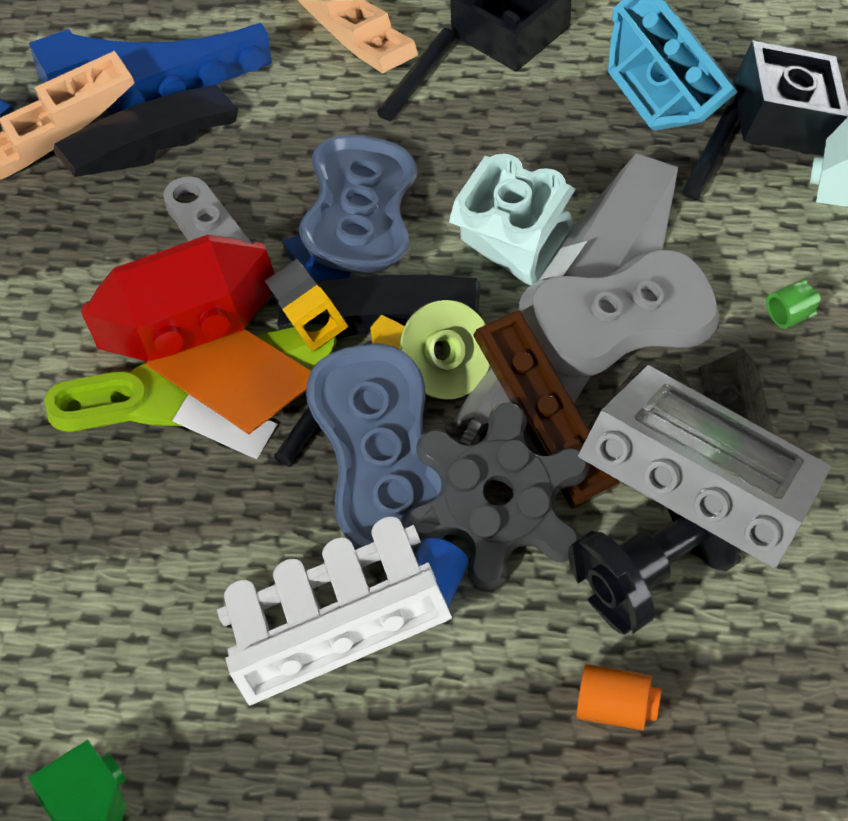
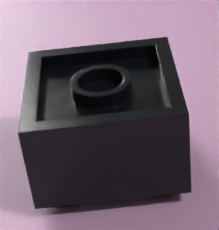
[450,0,571,72]
[733,40,848,156]

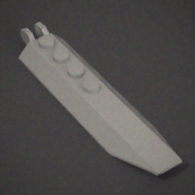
[451,153,678,456]

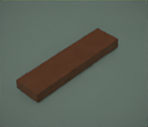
[473,310,620,510]

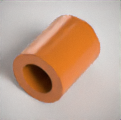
[576,663,662,731]

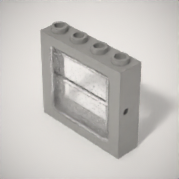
[577,365,832,569]

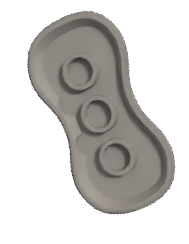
[519,250,719,377]

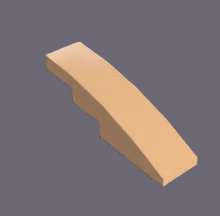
[298,0,418,74]
[0,51,134,181]

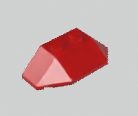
[81,235,275,362]

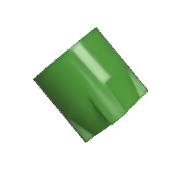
[766,279,821,329]

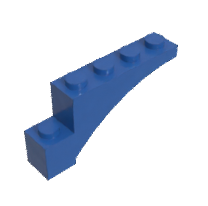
[29,23,272,115]

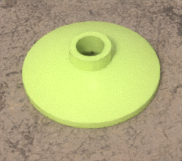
[400,300,490,399]

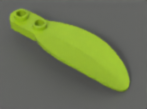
[44,324,336,432]

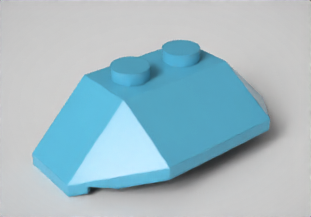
[608,0,738,130]

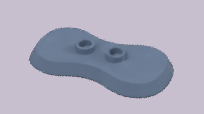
[299,135,418,273]
[306,344,446,552]

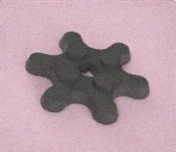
[405,402,589,590]

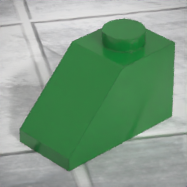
[28,739,126,821]

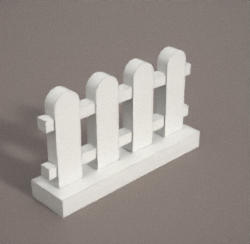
[217,517,452,706]

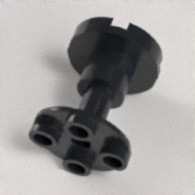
[568,508,741,635]

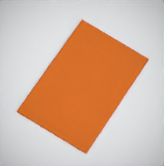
[145,329,311,435]

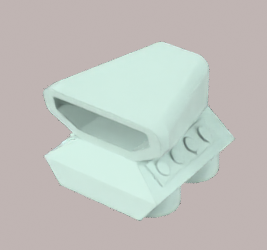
[449,154,576,285]

